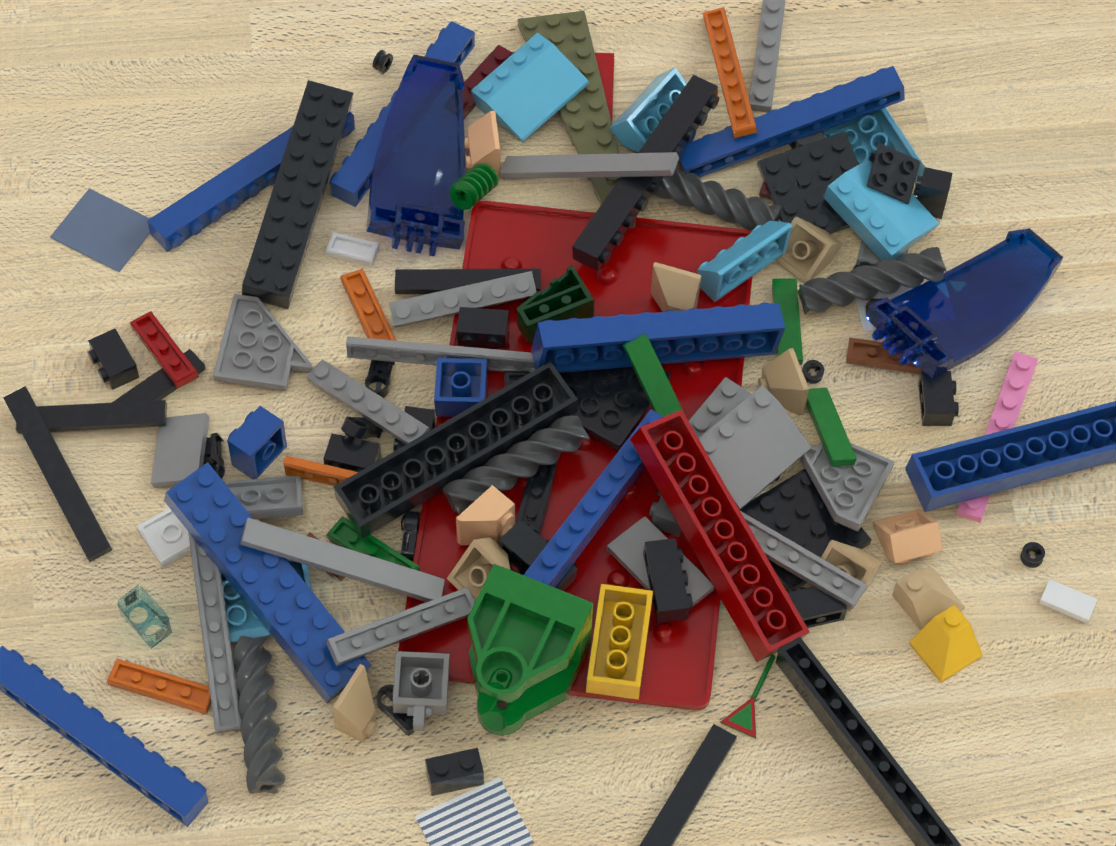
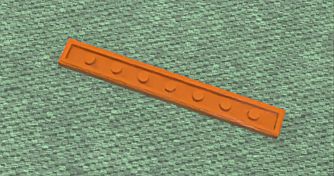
[703,7,757,138]

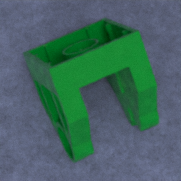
[467,564,593,736]

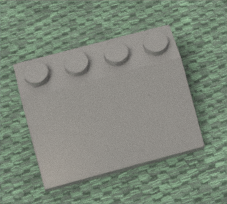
[699,385,811,510]

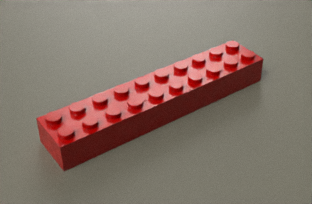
[630,409,810,662]

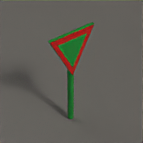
[720,655,775,739]

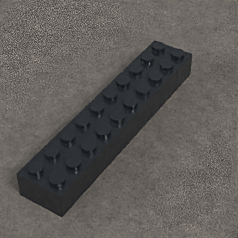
[242,80,353,309]
[334,361,578,538]

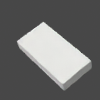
[326,232,379,267]
[1039,579,1098,624]

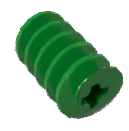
[449,164,499,210]

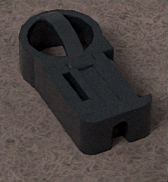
[365,360,395,398]
[341,417,383,439]
[203,433,225,479]
[401,511,420,562]
[377,684,415,736]

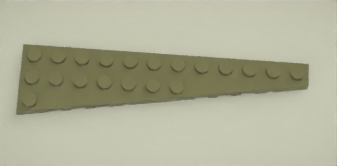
[518,11,636,228]

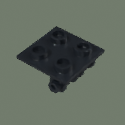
[866,143,921,204]

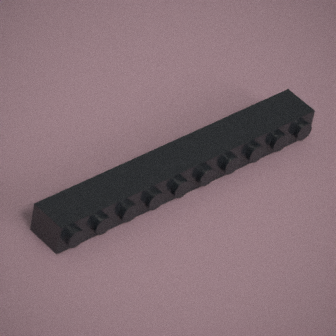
[572,75,719,271]
[776,637,961,846]

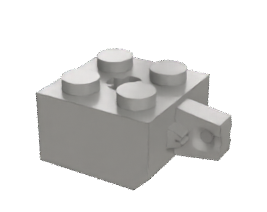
[393,651,450,731]

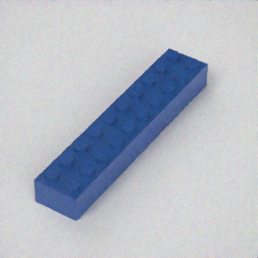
[531,303,786,373]
[905,401,1116,512]
[164,462,371,704]

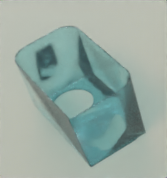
[118,585,172,649]

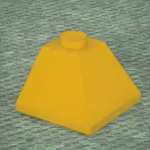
[909,604,983,683]

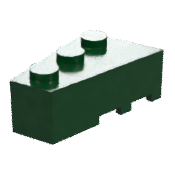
[517,265,594,343]

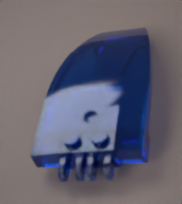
[366,55,465,256]
[866,228,1063,378]

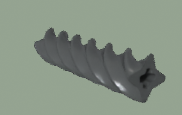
[654,168,782,231]
[798,247,947,315]
[442,414,590,515]
[233,636,285,794]

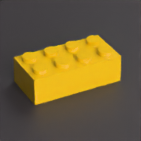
[586,584,653,700]

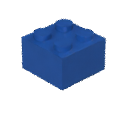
[434,358,488,417]
[227,406,287,479]

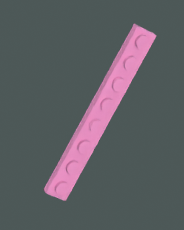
[956,351,1038,523]

